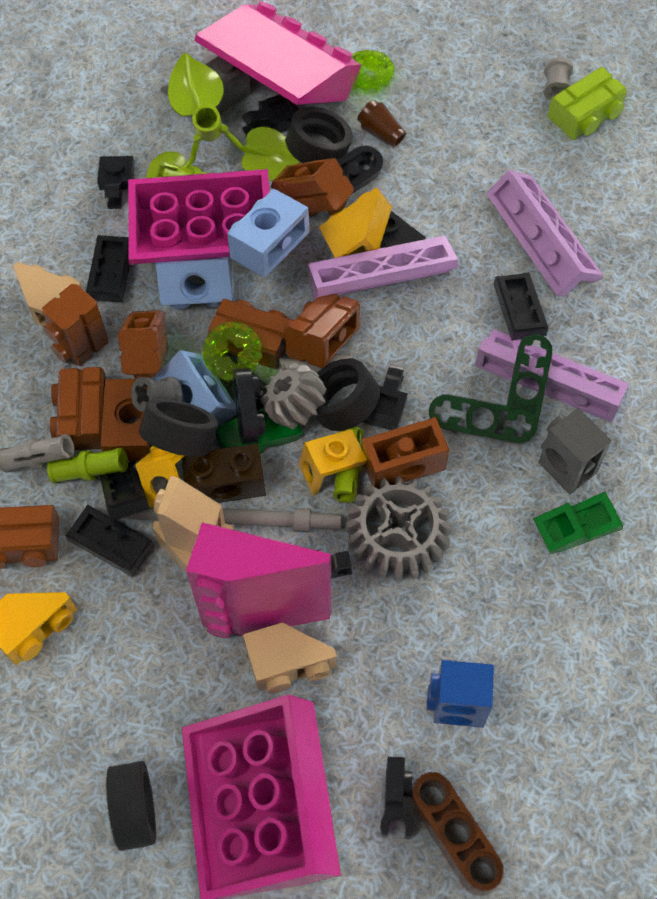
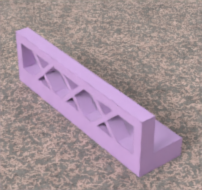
[487,170,603,297]
[308,235,458,300]
[475,329,629,422]

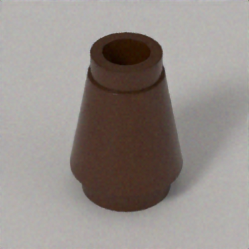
[357,100,406,148]

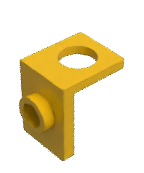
[298,429,367,496]
[135,446,184,508]

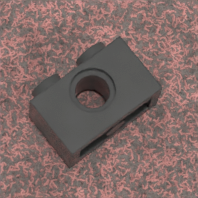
[538,408,612,495]

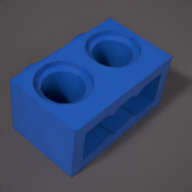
[426,660,494,728]

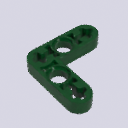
[429,334,552,443]

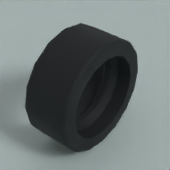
[285,107,353,163]
[314,358,380,431]
[139,399,219,457]
[106,761,156,851]

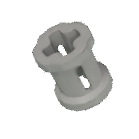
[543,57,573,100]

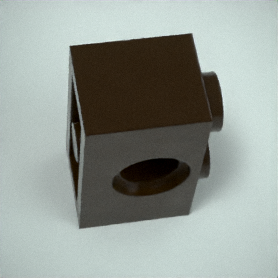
[182,443,266,503]

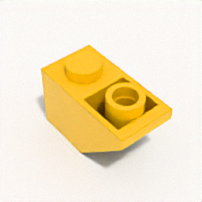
[319,187,392,258]
[0,592,77,666]

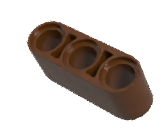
[411,772,504,896]

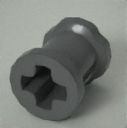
[131,377,183,411]

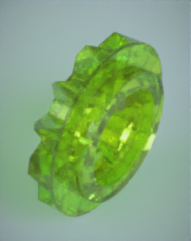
[351,50,394,94]
[203,322,263,382]

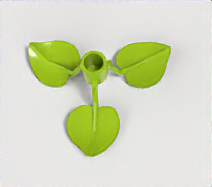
[146,53,300,181]

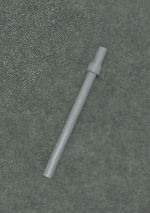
[119,507,341,532]

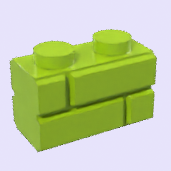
[547,67,627,140]

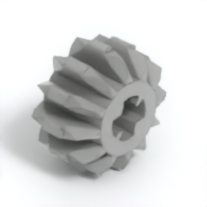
[260,362,327,430]

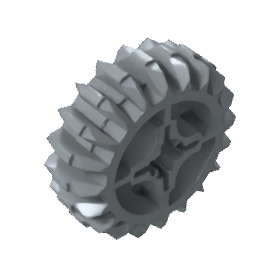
[346,475,452,581]

